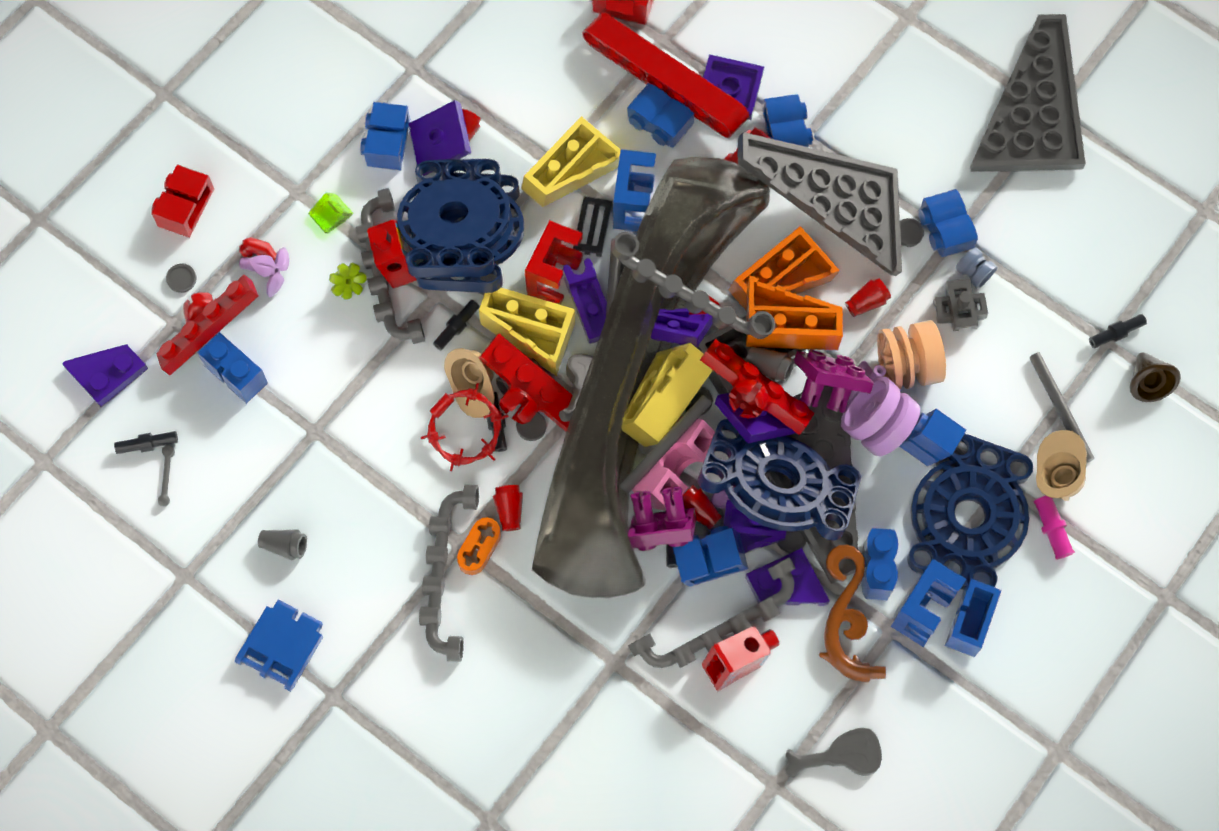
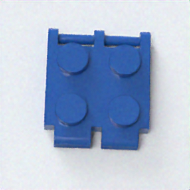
[235,599,323,692]

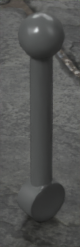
[158,445,175,507]

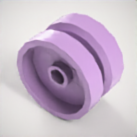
[841,376,920,456]

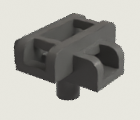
[933,279,989,331]

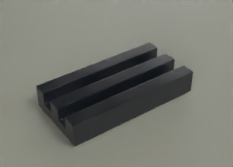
[573,196,612,257]

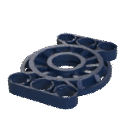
[397,159,511,278]
[412,172,524,293]
[697,419,861,541]
[907,434,1034,590]

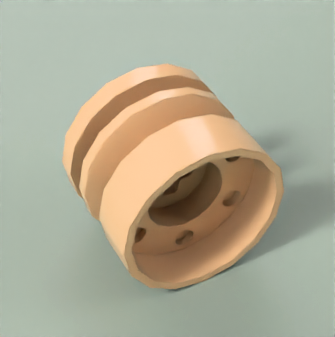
[877,320,946,390]

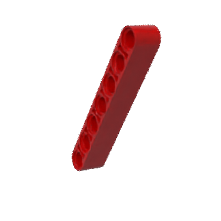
[582,12,750,138]

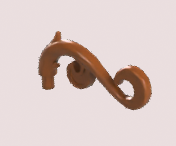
[819,545,886,682]

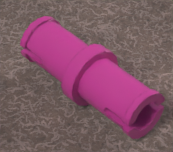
[1033,496,1075,560]

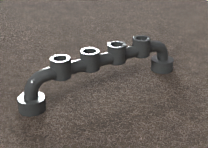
[355,188,426,344]
[611,232,775,339]
[419,485,479,662]
[628,557,796,668]

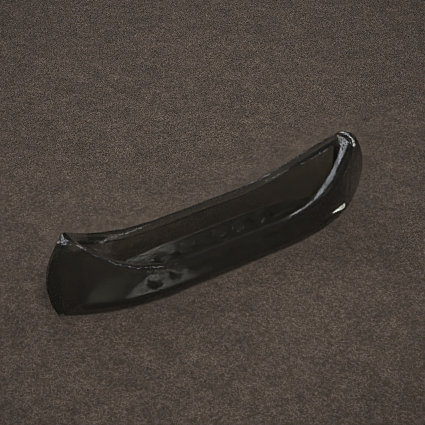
[532,157,770,598]

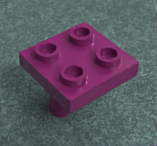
[794,349,874,413]
[627,487,697,551]

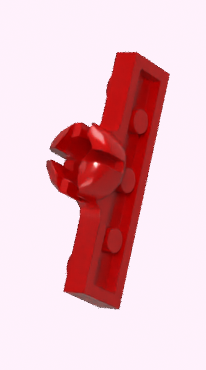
[156,274,259,375]
[478,333,592,436]
[700,339,815,435]

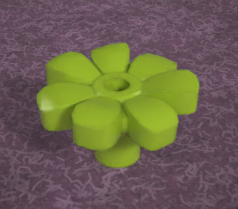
[329,262,367,300]

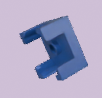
[613,149,656,233]
[891,559,966,647]

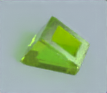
[308,192,353,234]

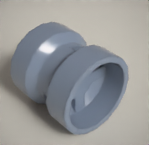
[955,247,998,289]

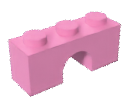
[632,416,715,511]

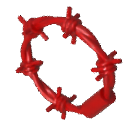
[420,383,509,472]

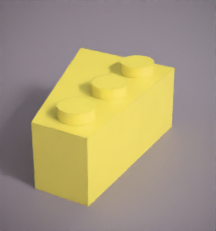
[521,116,621,207]
[479,288,575,376]
[618,343,713,447]

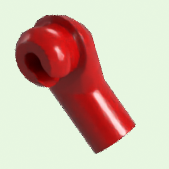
[239,237,277,262]

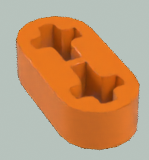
[457,517,501,575]

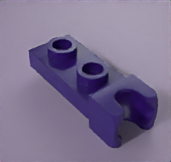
[562,258,607,344]

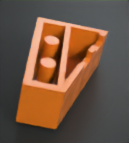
[728,226,840,311]
[746,276,843,350]

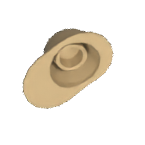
[444,348,495,418]
[1036,430,1087,501]

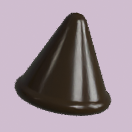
[1129,352,1181,402]

